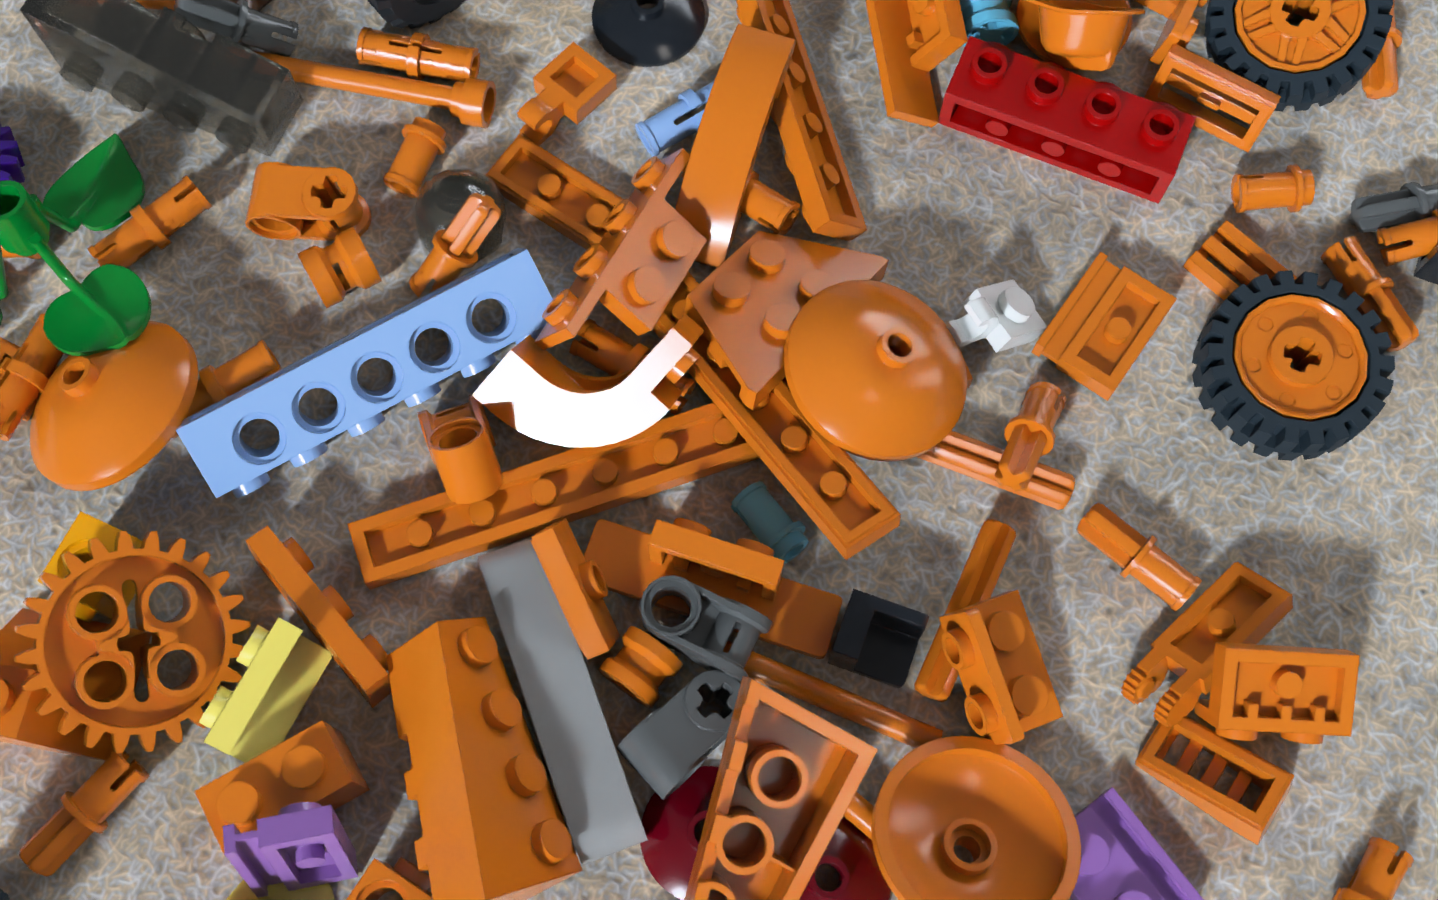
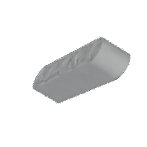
[478,537,648,865]

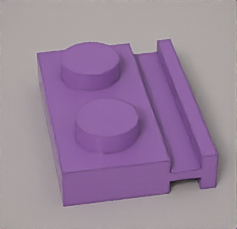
[1070,787,1204,900]
[223,802,358,898]

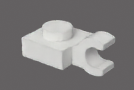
[946,279,1047,353]

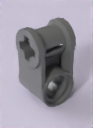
[640,575,773,684]
[616,670,740,800]

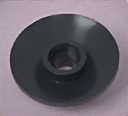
[592,0,705,67]

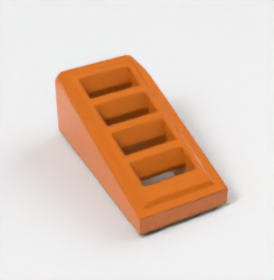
[1135,716,1295,845]

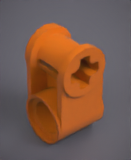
[245,162,372,241]
[417,395,503,504]

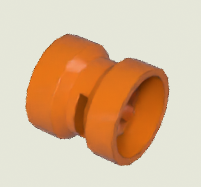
[297,227,382,308]

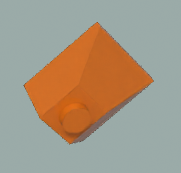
[0,608,151,761]

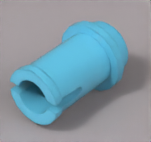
[730,481,809,564]

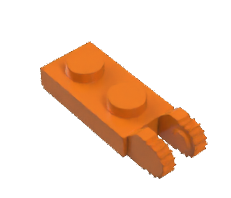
[1121,562,1293,728]

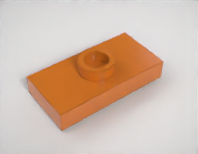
[531,518,620,660]

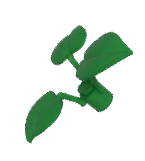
[0,133,152,357]

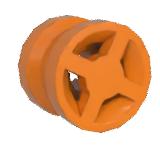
[598,625,683,709]

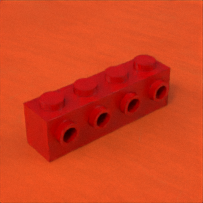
[939,36,1196,204]

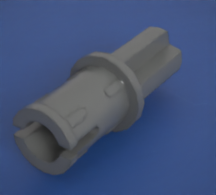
[174,0,298,57]
[1349,182,1438,233]

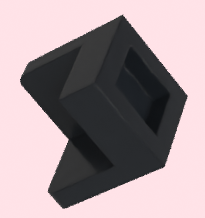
[828,589,929,688]

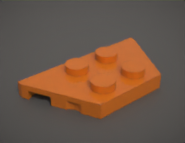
[684,231,889,410]

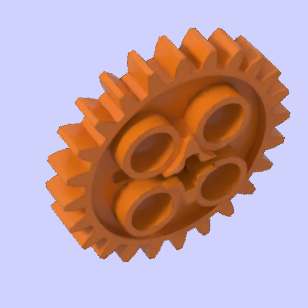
[14,531,251,754]

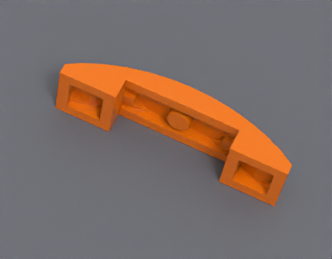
[675,23,796,268]

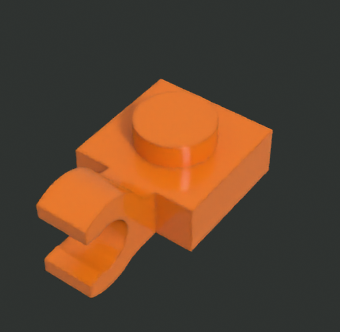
[517,42,617,146]

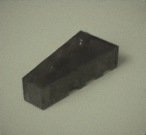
[20,0,304,157]

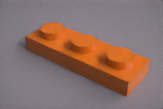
[245,525,391,708]

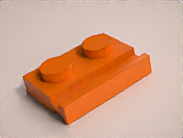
[1031,251,1177,401]

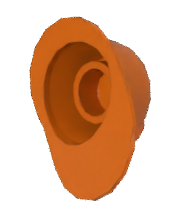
[1025,0,1145,71]

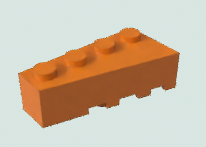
[386,616,583,900]
[684,676,878,900]

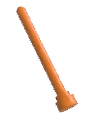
[223,47,496,129]

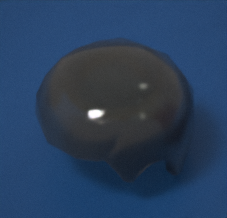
[415,168,507,262]

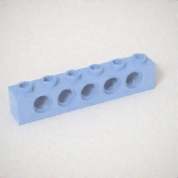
[176,248,553,498]

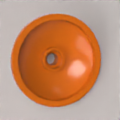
[784,280,967,462]
[30,321,198,491]
[871,736,1081,900]

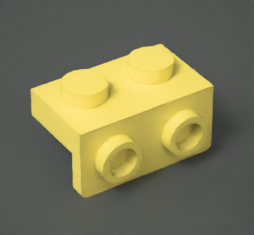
[198,617,332,763]

